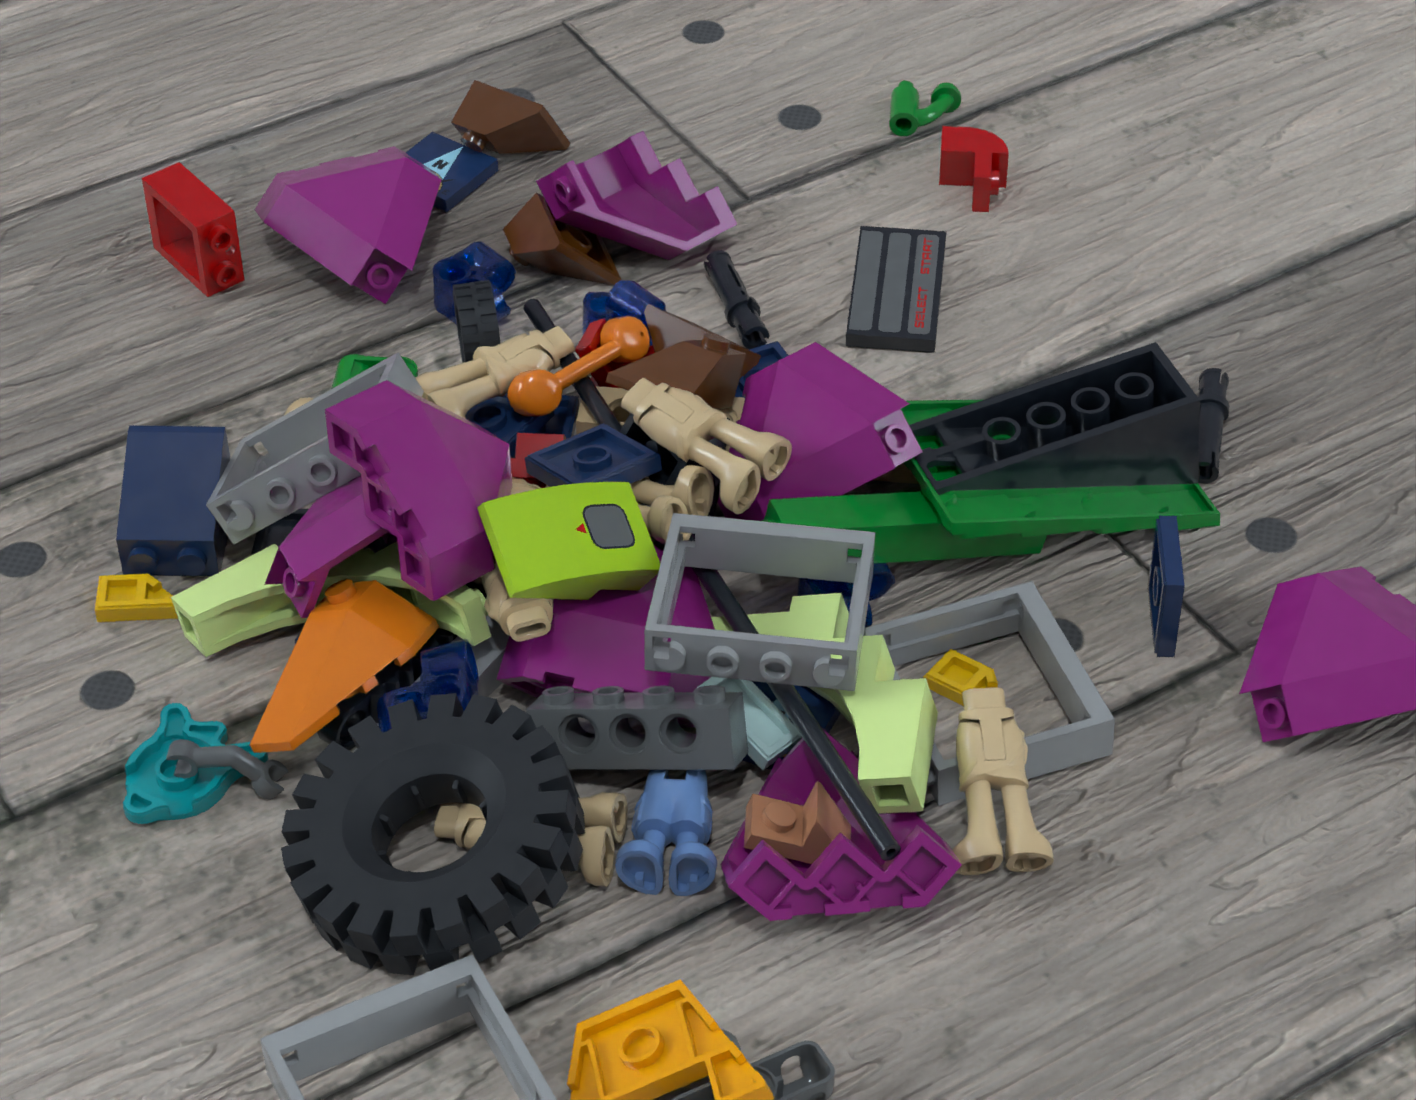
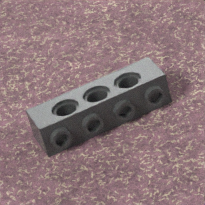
[526,685,748,770]

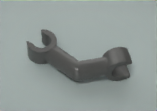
[166,739,289,800]

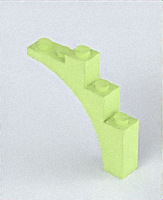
[171,541,491,657]
[711,593,938,814]

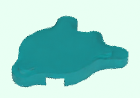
[123,703,269,824]

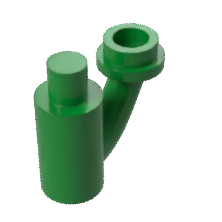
[889,80,961,137]

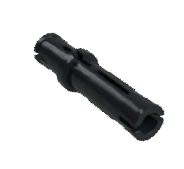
[704,250,770,350]
[1198,368,1230,484]

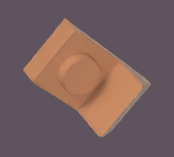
[744,781,851,864]

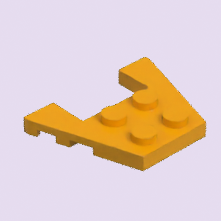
[567,979,774,1100]

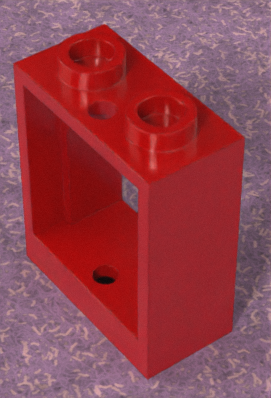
[142,162,245,298]

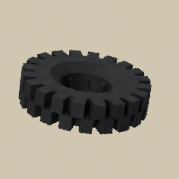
[281,693,585,976]

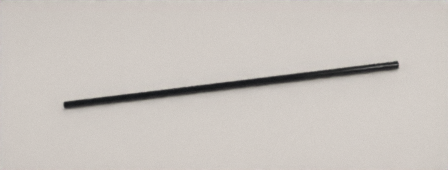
[523,299,901,861]

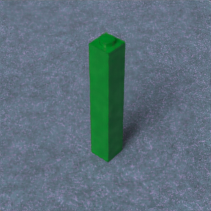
[761,491,1047,564]

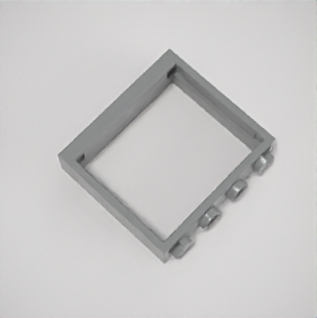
[206,352,424,544]
[645,513,875,691]
[863,581,1115,806]
[260,954,557,1100]

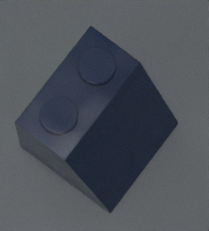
[116,425,230,576]

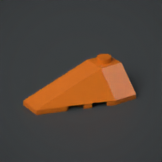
[249,579,439,753]

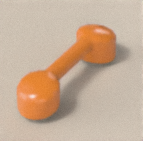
[508,316,650,417]

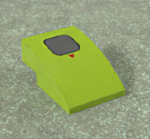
[477,482,661,600]

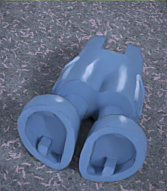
[615,769,718,896]

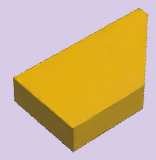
[95,574,178,622]
[923,649,998,706]

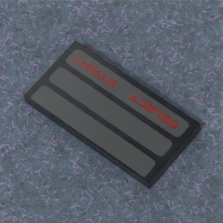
[846,226,947,352]

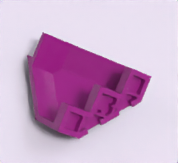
[536,131,738,260]
[254,146,442,304]
[717,342,922,521]
[325,380,512,601]
[264,476,397,618]
[496,545,715,728]
[1239,566,1416,742]
[720,727,962,921]

